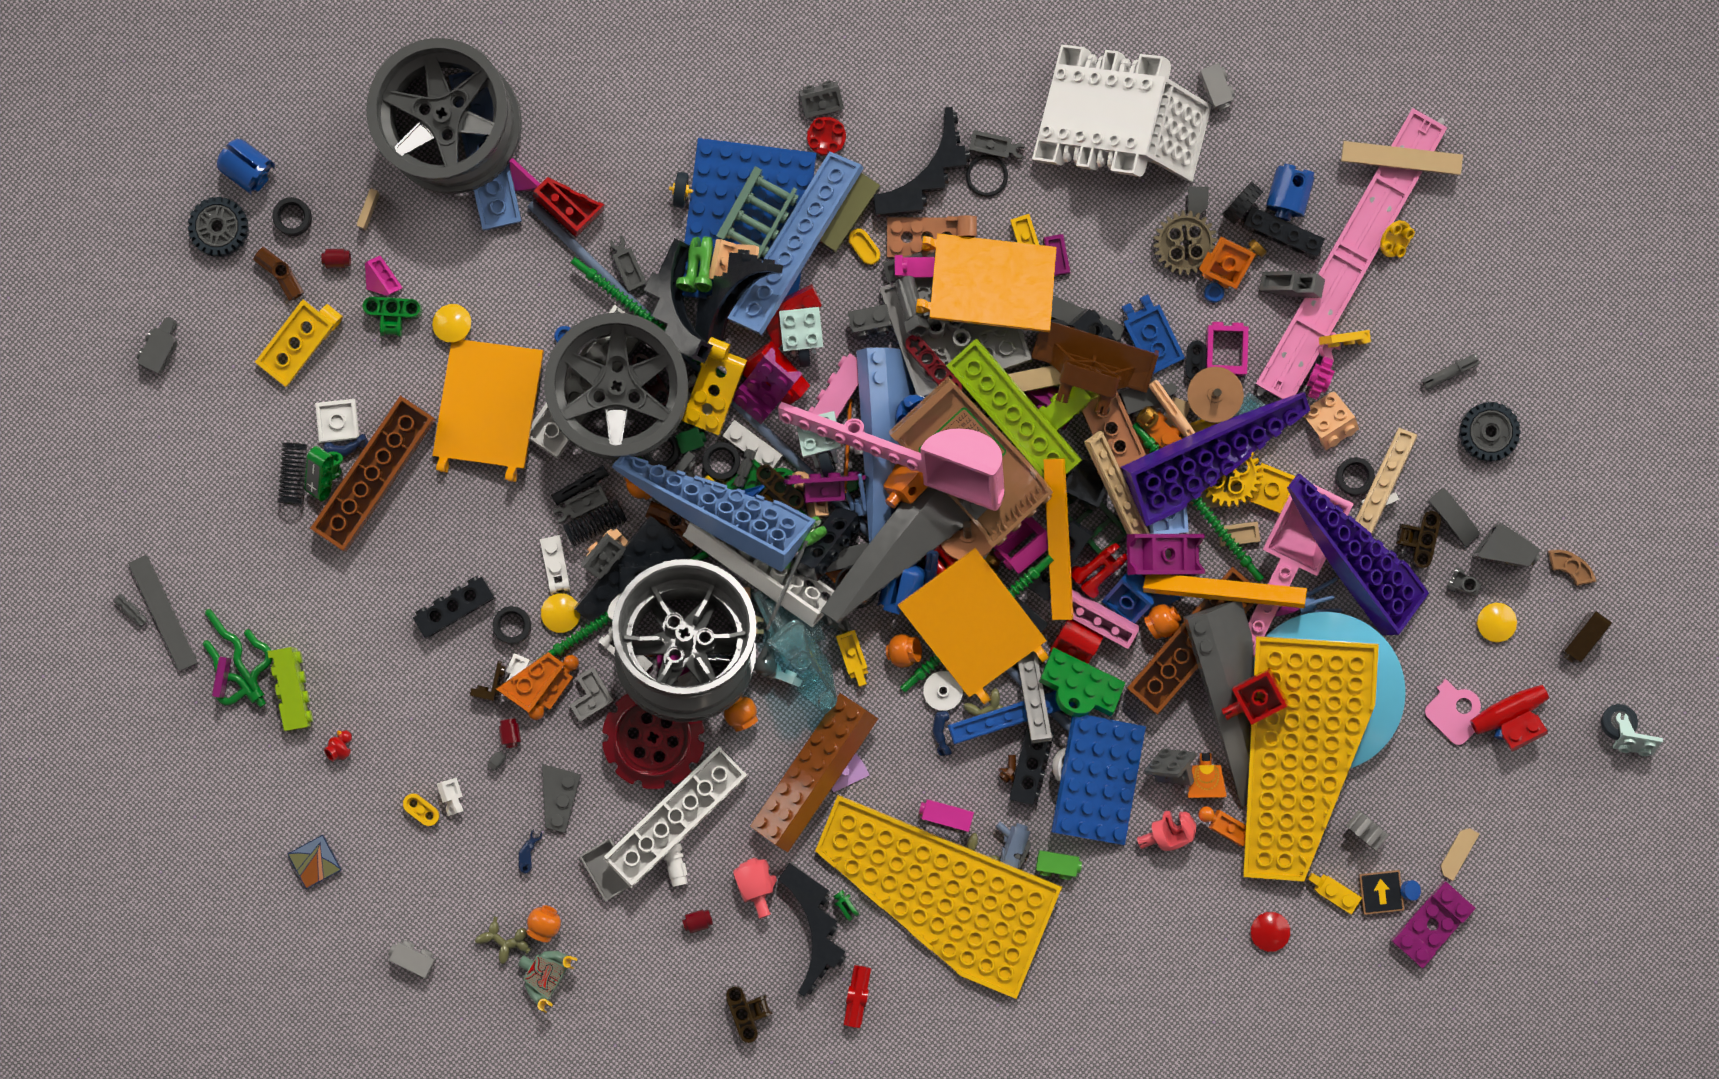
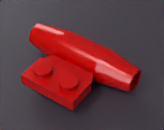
[1470,685,1549,752]

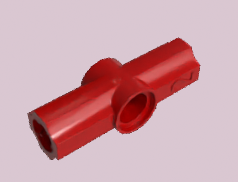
[843,965,871,1028]

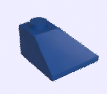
[1102,572,1154,623]

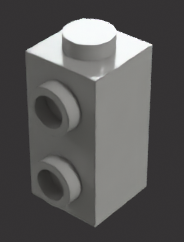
[1199,63,1235,111]
[388,940,436,978]

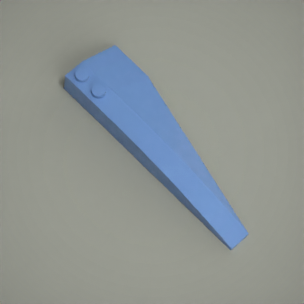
[856,348,915,544]
[612,455,815,572]

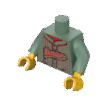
[517,951,577,1013]

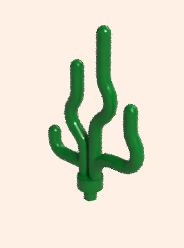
[203,609,273,708]

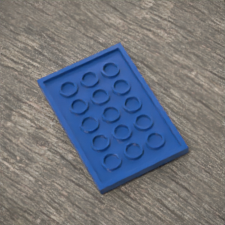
[1051,715,1146,845]

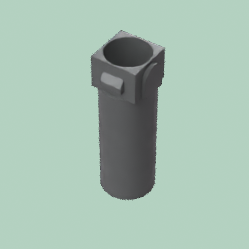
[895,276,930,337]

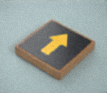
[1359,870,1404,915]

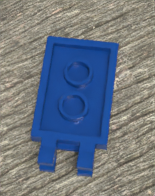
[1122,294,1185,374]

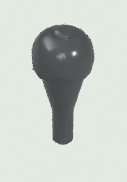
[754,628,777,677]

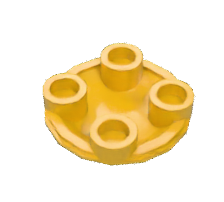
[1380,220,1415,258]
[432,304,471,343]
[541,593,580,633]
[1476,603,1517,643]

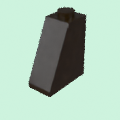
[1561,611,1612,664]

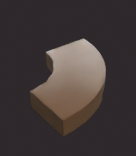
[1548,550,1596,586]

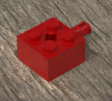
[1222,668,1289,725]

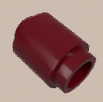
[321,248,351,269]
[499,718,521,748]
[682,909,713,934]

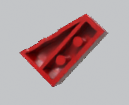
[766,284,822,348]
[742,341,811,405]

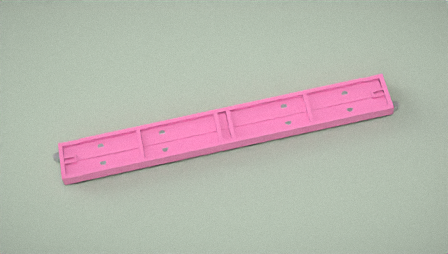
[1255,108,1447,400]

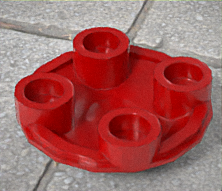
[807,117,846,156]
[1251,912,1290,952]

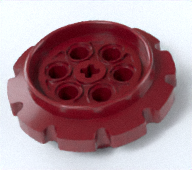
[602,694,705,789]

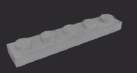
[1017,651,1052,744]

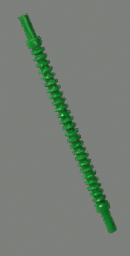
[570,257,726,377]
[1132,422,1264,582]
[537,551,709,659]
[900,555,1054,693]

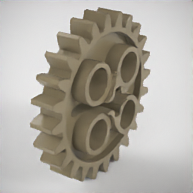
[1153,210,1218,275]

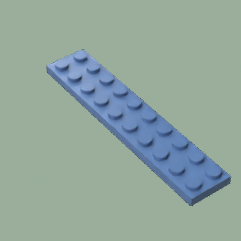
[728,151,864,336]

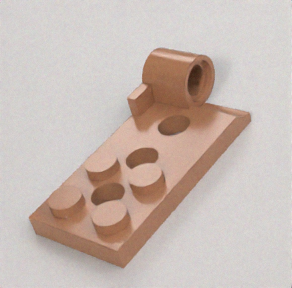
[887,215,977,258]
[1082,392,1146,475]

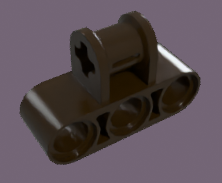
[756,464,804,510]
[1396,511,1441,569]
[726,985,773,1043]

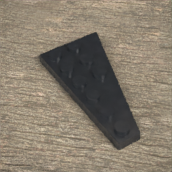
[574,515,697,621]

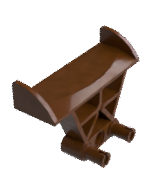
[1031,321,1159,415]

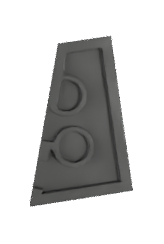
[542,764,581,833]

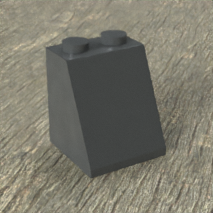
[1472,522,1541,568]

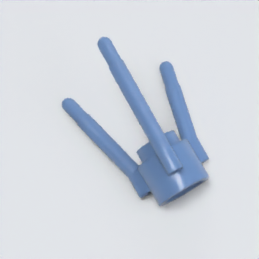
[845,474,867,516]
[1299,577,1342,614]

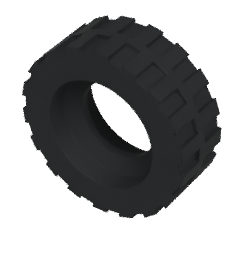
[1222,181,1263,224]

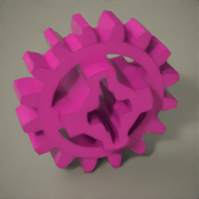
[1307,356,1335,400]

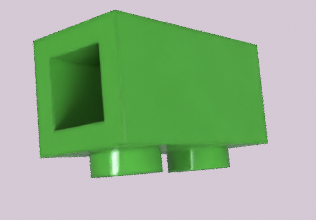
[1035,850,1082,880]

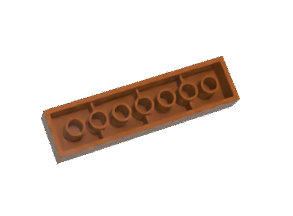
[310,395,436,552]
[1125,567,1254,715]
[750,693,878,852]

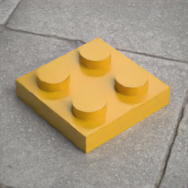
[1246,463,1296,514]

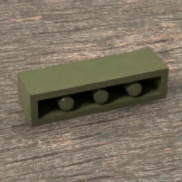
[819,173,880,254]

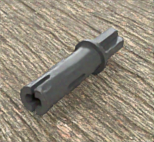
[1421,354,1480,391]

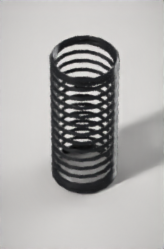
[277,442,308,505]
[563,499,627,548]

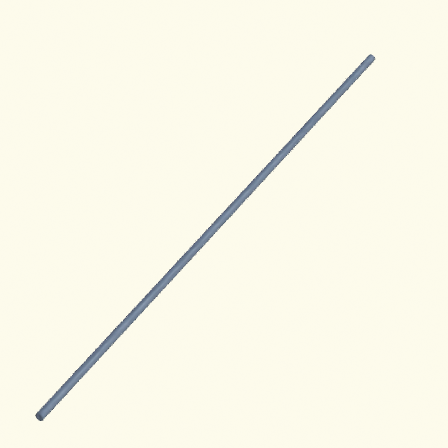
[527,200,1071,733]

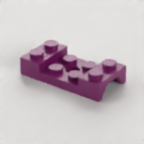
[733,348,802,424]
[1127,534,1205,575]
[1390,881,1476,968]

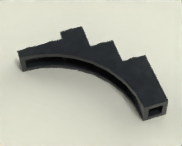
[874,107,970,217]
[644,238,713,364]
[695,249,783,342]
[778,862,846,997]

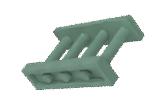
[716,166,799,259]

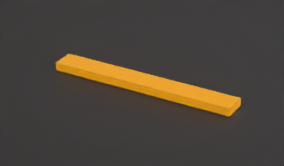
[1043,458,1074,620]
[1143,574,1307,608]

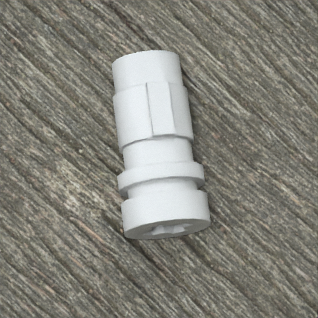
[663,843,688,887]

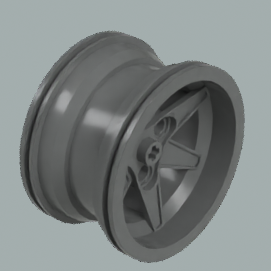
[366,38,522,194]
[544,313,689,460]
[612,559,756,722]

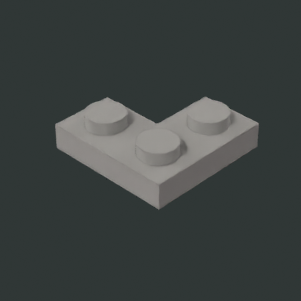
[570,667,614,722]

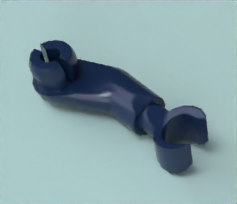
[323,434,368,457]
[932,711,952,756]
[519,829,542,874]

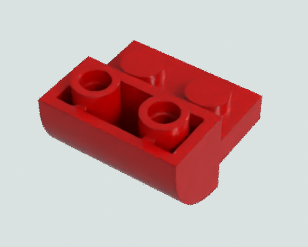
[1050,619,1103,664]

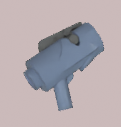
[995,821,1031,868]

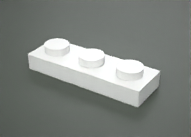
[723,420,783,471]

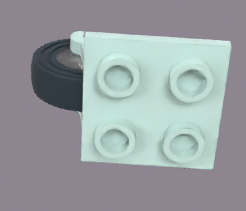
[779,307,823,367]
[797,411,842,477]
[1601,704,1663,756]

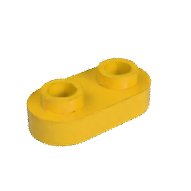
[403,793,440,826]

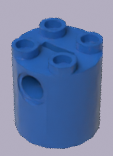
[1265,164,1315,222]

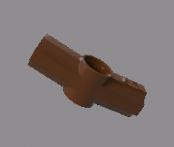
[253,246,305,301]
[645,501,695,548]

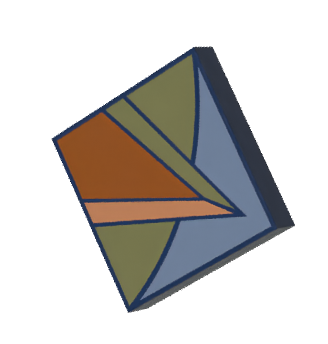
[287,834,342,889]

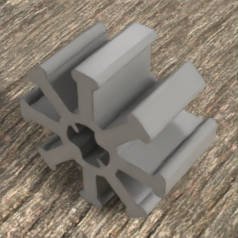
[1346,810,1389,851]

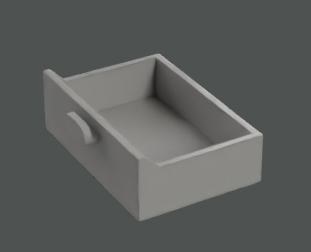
[579,838,630,901]

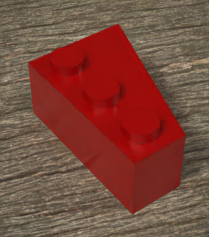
[533,177,605,237]

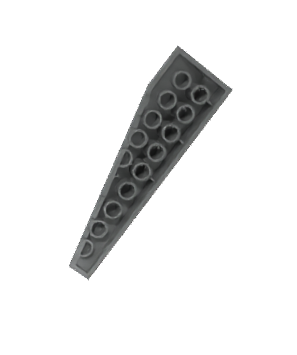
[820,486,972,623]
[1183,601,1254,807]

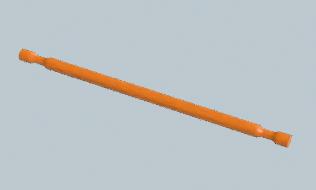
[844,399,853,494]

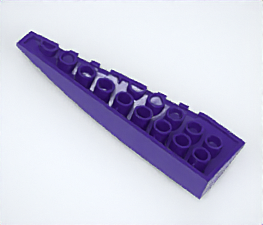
[1121,392,1310,526]
[1287,474,1429,636]

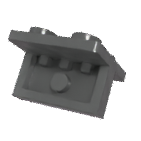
[848,304,892,341]
[1144,748,1197,786]

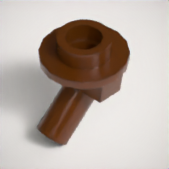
[998,755,1016,783]

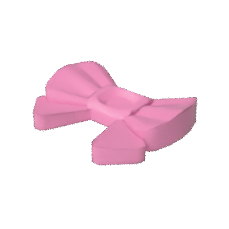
[1319,332,1341,362]

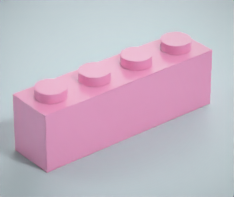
[808,353,859,420]
[1072,589,1139,649]

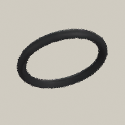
[966,155,1008,197]

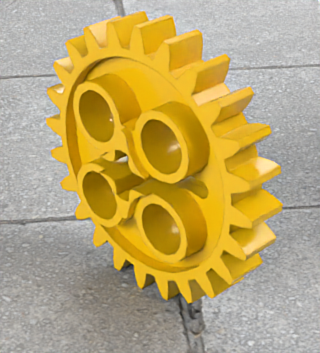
[1202,452,1263,508]

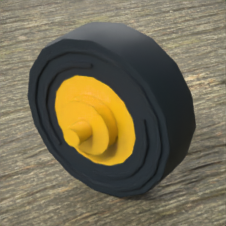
[669,172,693,208]

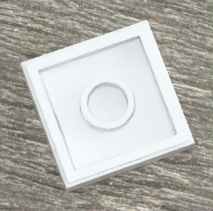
[315,399,359,443]

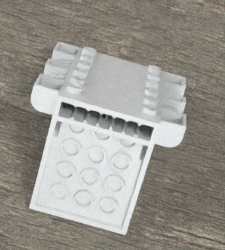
[1032,44,1212,182]

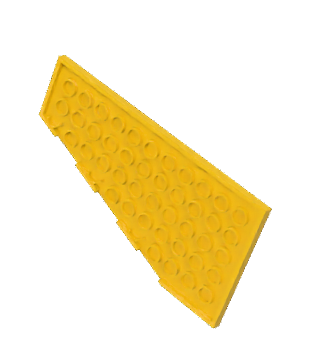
[1244,636,1379,881]
[815,795,1062,999]

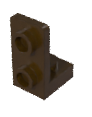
[470,661,506,701]

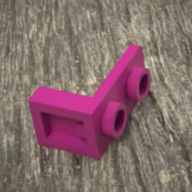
[895,255,935,278]

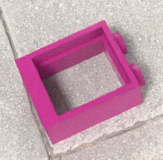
[1206,322,1249,376]
[993,517,1048,574]
[918,799,974,832]

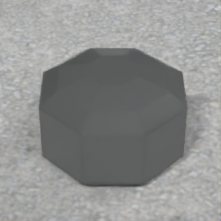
[487,751,506,771]

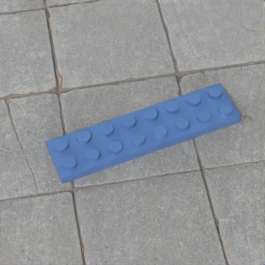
[448,71,522,231]

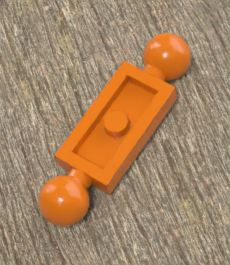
[528,655,579,720]
[1198,806,1246,846]

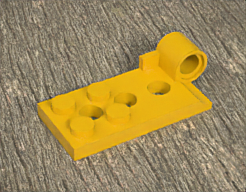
[255,299,343,387]
[682,337,747,435]

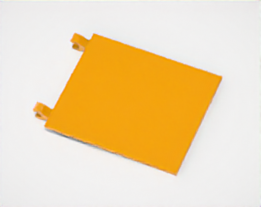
[916,233,1056,332]
[432,340,544,482]
[898,547,1049,705]

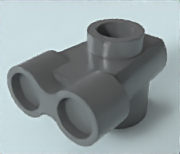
[1446,567,1482,598]

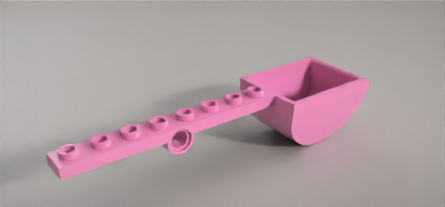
[778,402,1004,511]
[1248,484,1353,658]

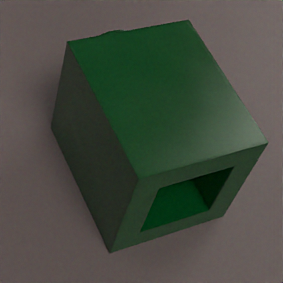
[675,427,707,455]

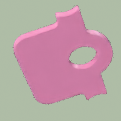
[1425,679,1481,745]

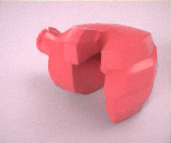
[1137,811,1196,851]
[733,858,777,919]

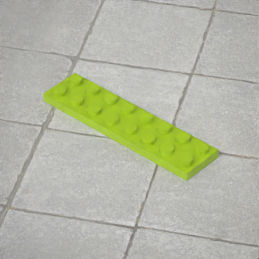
[946,339,1082,478]

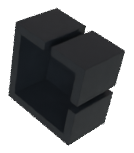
[1066,454,1106,511]

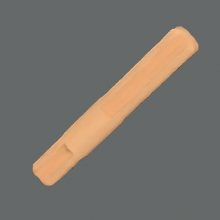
[1149,380,1195,437]

